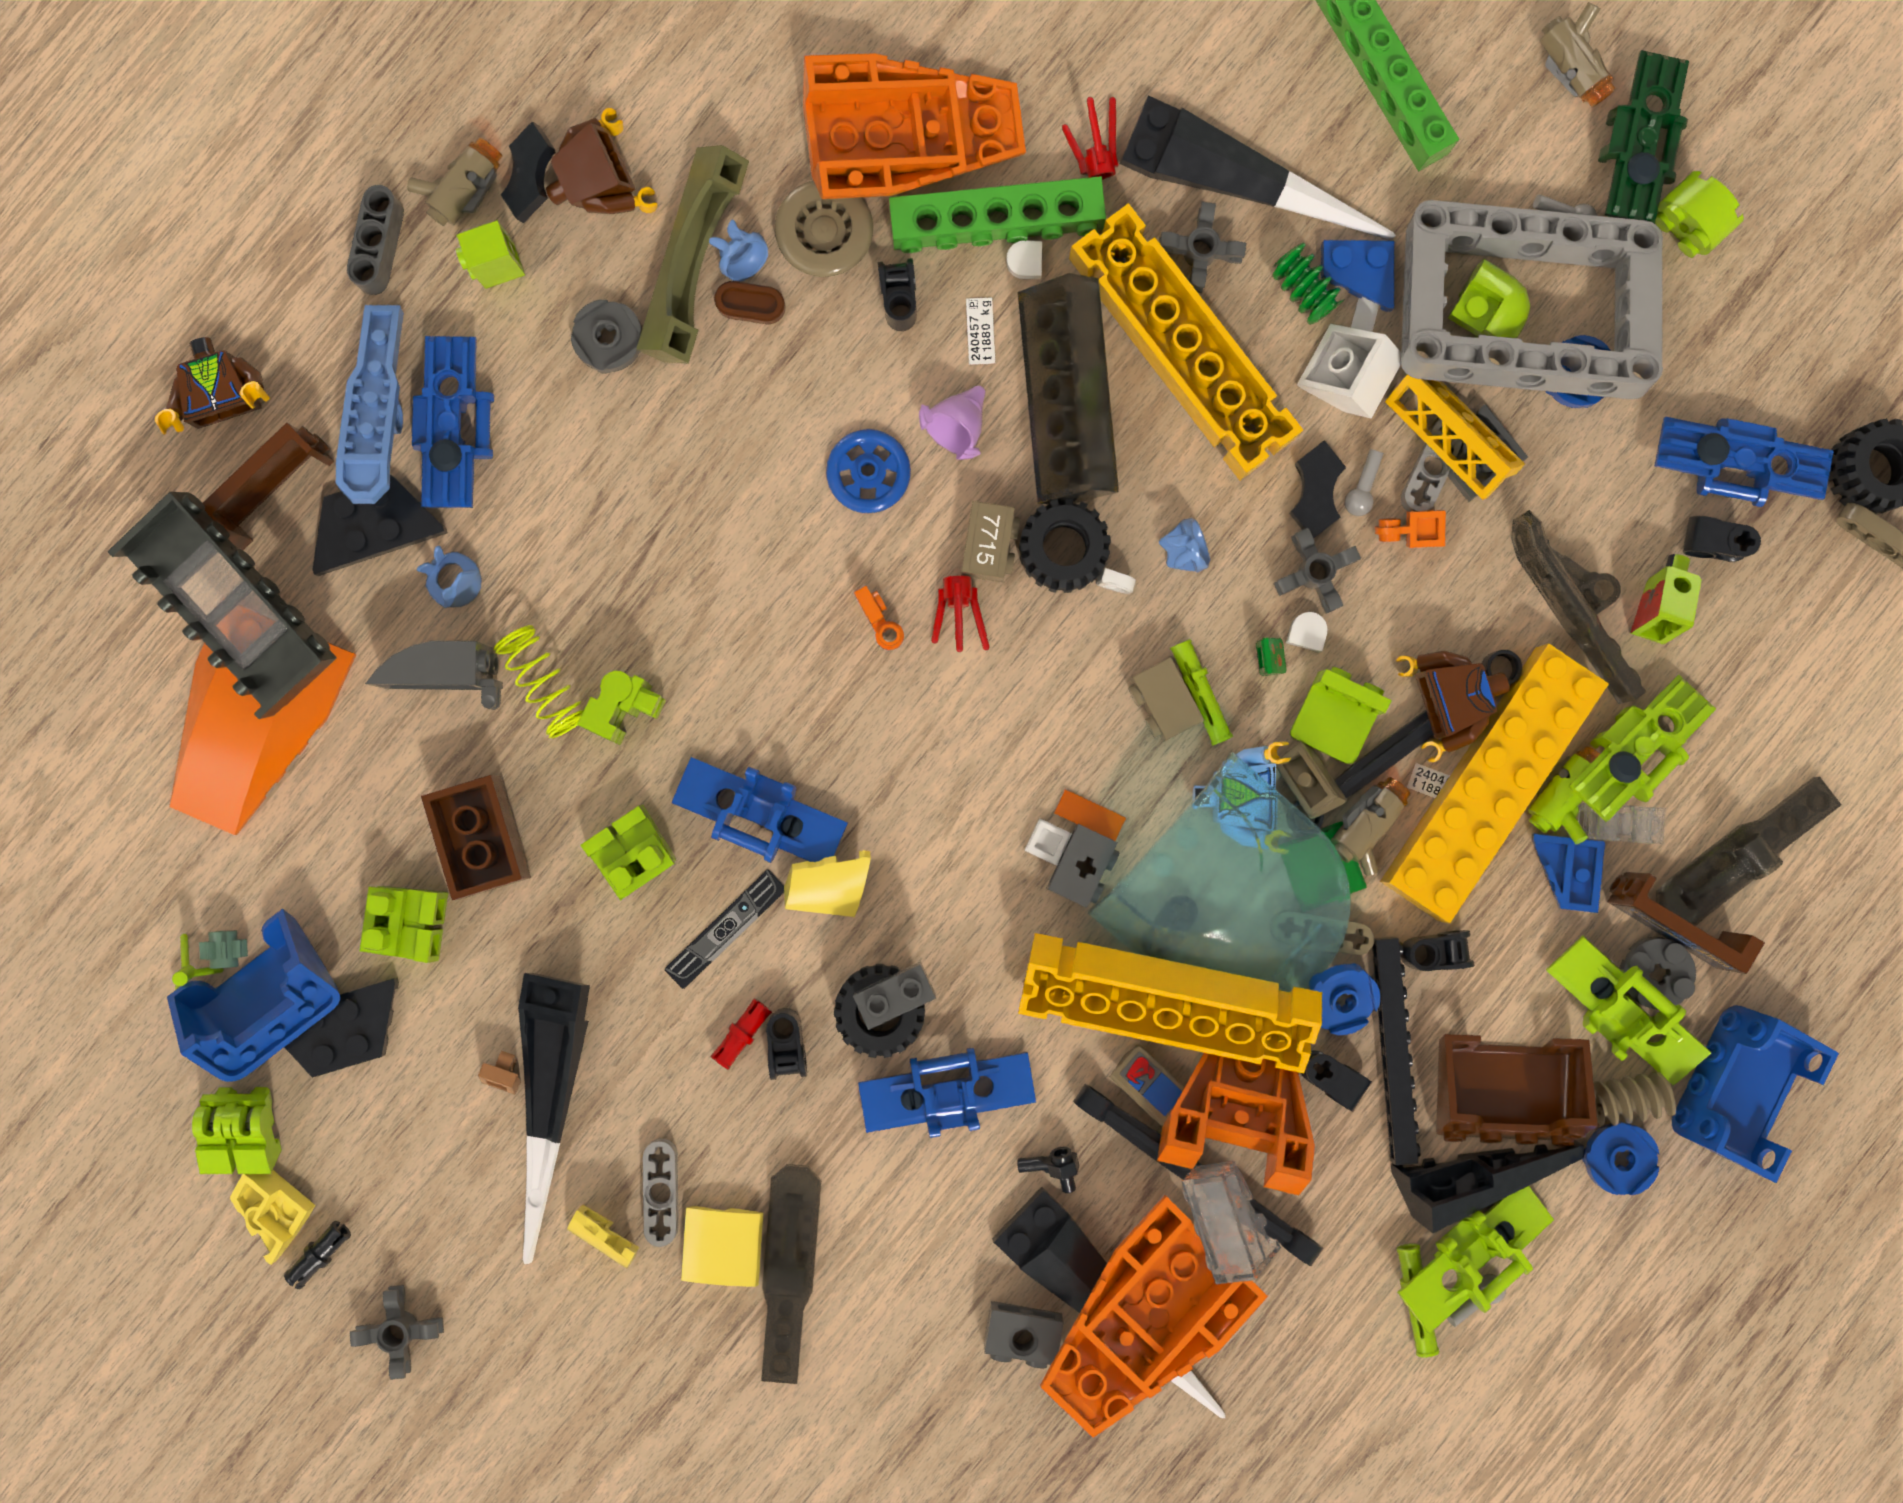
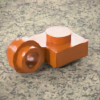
[1375,510,1446,548]
[854,586,904,650]

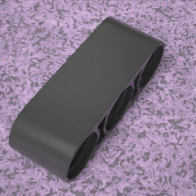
[347,185,404,295]

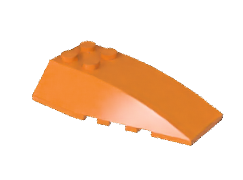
[803,53,1026,199]
[169,598,356,835]
[1040,1195,1268,1438]

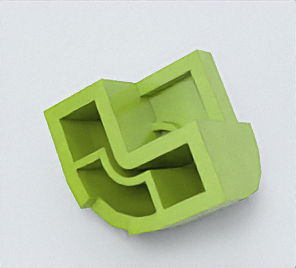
[1448,259,1530,338]

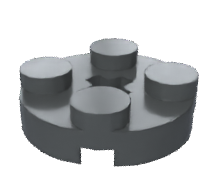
[571,300,642,374]
[1620,937,1696,1010]

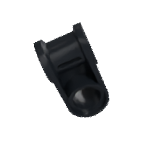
[878,258,917,332]
[1683,516,1761,562]
[1400,930,1475,971]
[766,1008,807,1080]
[1300,1050,1372,1112]

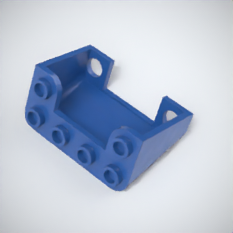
[1672,1005,1839,1183]

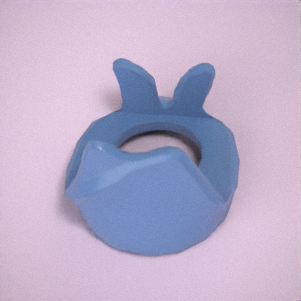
[709,220,769,281]
[1159,518,1210,573]
[417,546,482,608]

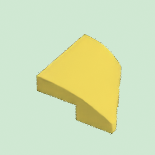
[784,850,871,917]
[230,1170,316,1265]
[567,1205,639,1269]

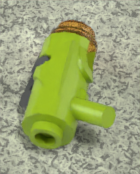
[1528,746,1600,844]

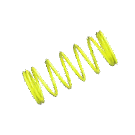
[493,625,584,739]

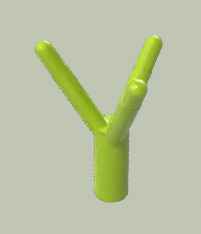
[172,934,224,990]

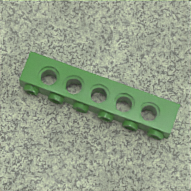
[1315,0,1460,172]
[889,176,1106,253]

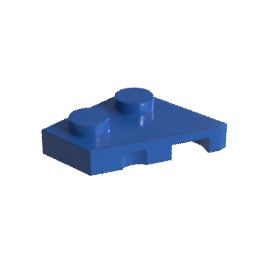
[1321,240,1394,312]
[1532,834,1605,913]

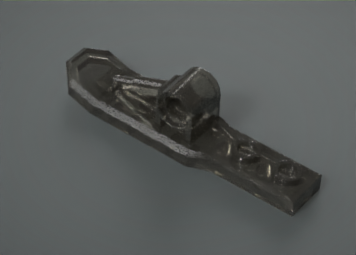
[1511,510,1646,704]
[1656,777,1842,926]
[761,1164,822,1384]

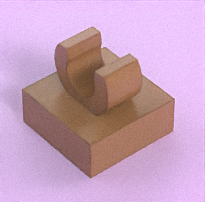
[478,1051,521,1095]

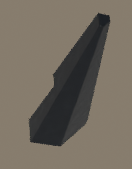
[1391,1140,1584,1233]

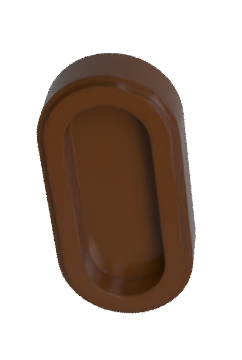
[714,281,786,325]

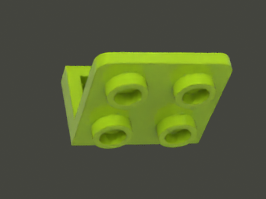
[1290,667,1392,764]

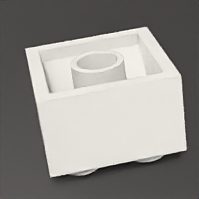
[1297,324,1401,418]

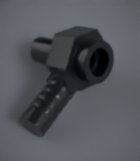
[1017,1147,1079,1193]

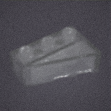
[1181,1161,1281,1284]

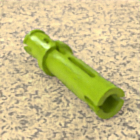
[1170,639,1233,746]
[1397,1243,1440,1358]

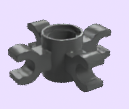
[1159,202,1247,293]
[1273,528,1361,614]
[350,1285,444,1380]

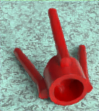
[1062,97,1119,180]
[931,576,990,652]

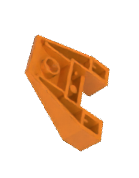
[1157,1053,1315,1196]

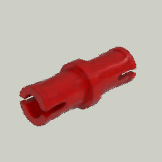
[710,998,772,1070]

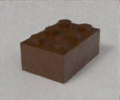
[421,775,531,901]

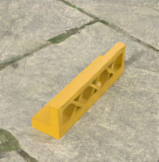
[1385,374,1525,500]

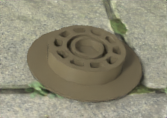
[775,181,873,277]

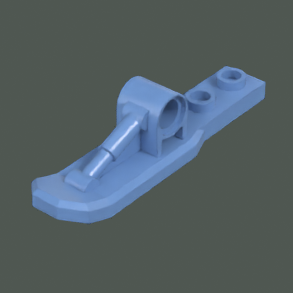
[336,305,404,504]

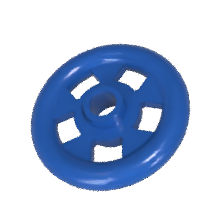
[826,429,911,513]

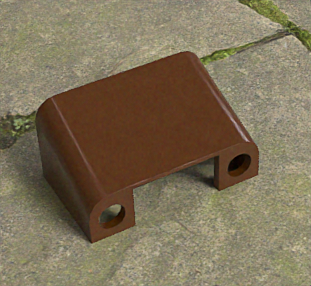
[1436,1034,1598,1146]

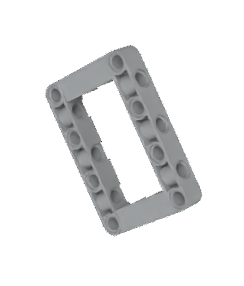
[1401,200,1663,399]

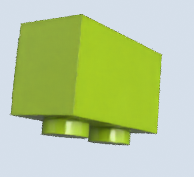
[455,220,525,289]

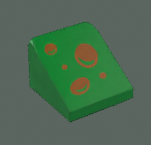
[1256,638,1287,677]

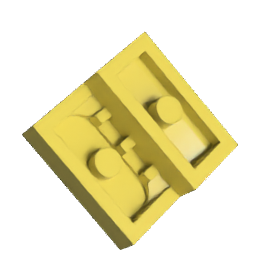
[681,1206,763,1287]

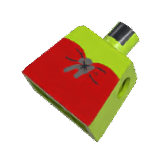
[1630,554,1702,645]

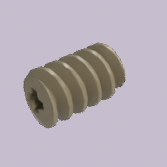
[1594,1071,1676,1126]

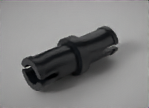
[284,1221,351,1290]

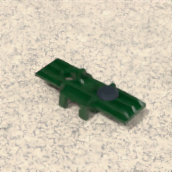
[1598,50,1689,224]

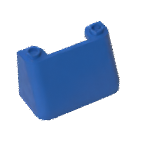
[167,908,340,1082]

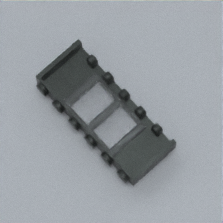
[107,492,337,719]

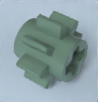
[199,930,248,969]

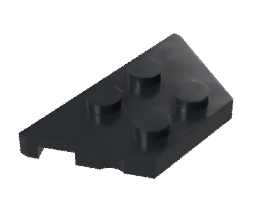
[312,475,448,576]
[284,977,399,1078]

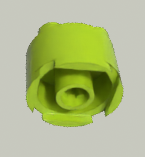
[1655,171,1744,258]

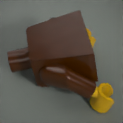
[546,108,658,214]

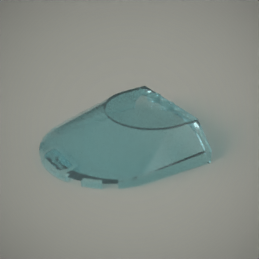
[1088,751,1351,992]

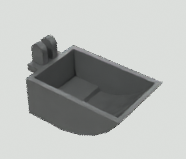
[365,641,503,710]

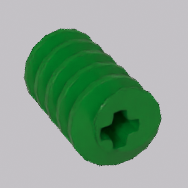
[1272,242,1345,325]

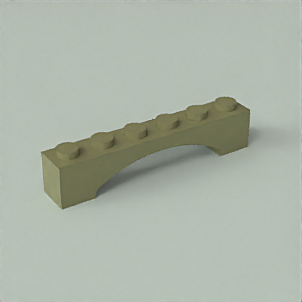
[636,145,749,364]

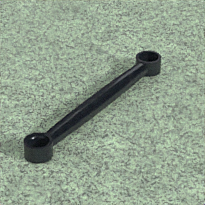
[1284,650,1522,835]
[1073,1084,1324,1266]

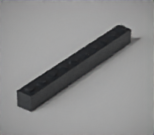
[1372,937,1421,1165]

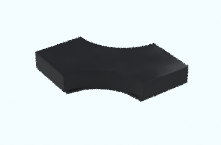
[501,122,556,223]
[1289,440,1346,539]

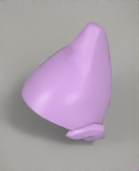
[919,386,985,460]

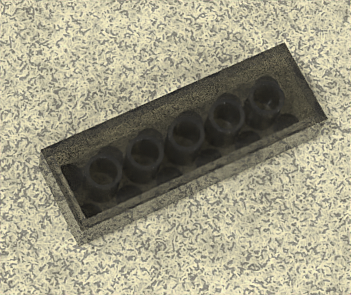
[1017,273,1119,504]

